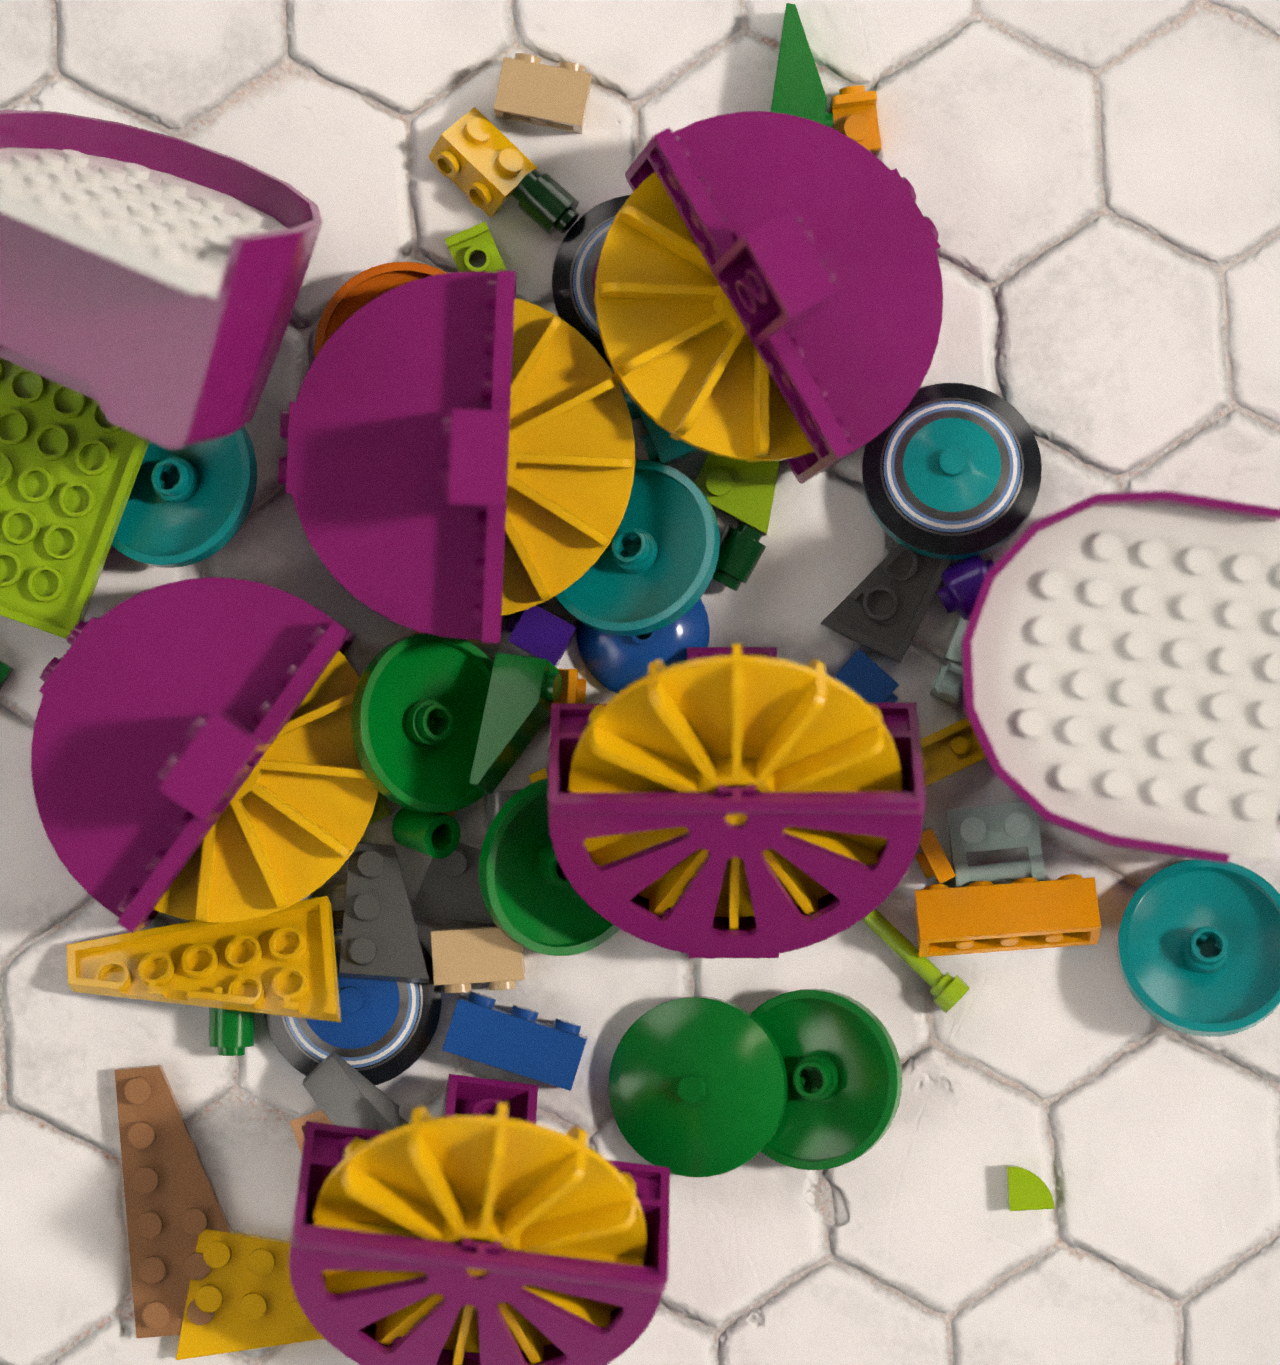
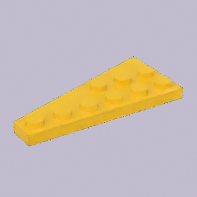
[66,896,341,1022]
[176,1228,325,1360]

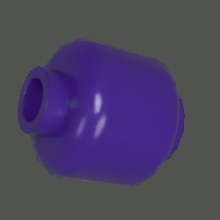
[937,555,994,620]

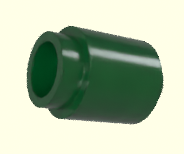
[513,169,579,235]
[712,522,766,592]

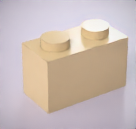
[494,53,592,134]
[431,926,525,993]

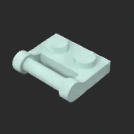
[946,801,1045,887]

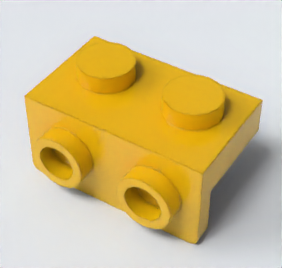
[429,107,538,217]

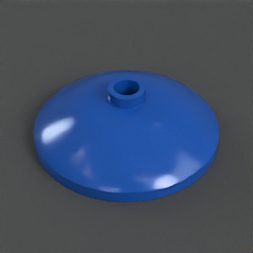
[576,598,710,694]

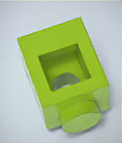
[445,221,507,272]

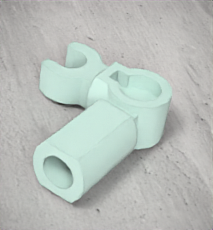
[930,617,969,705]

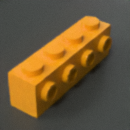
[914,874,1101,957]

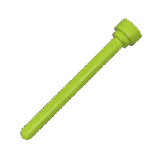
[862,909,970,1013]

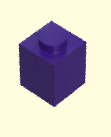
[505,605,577,667]

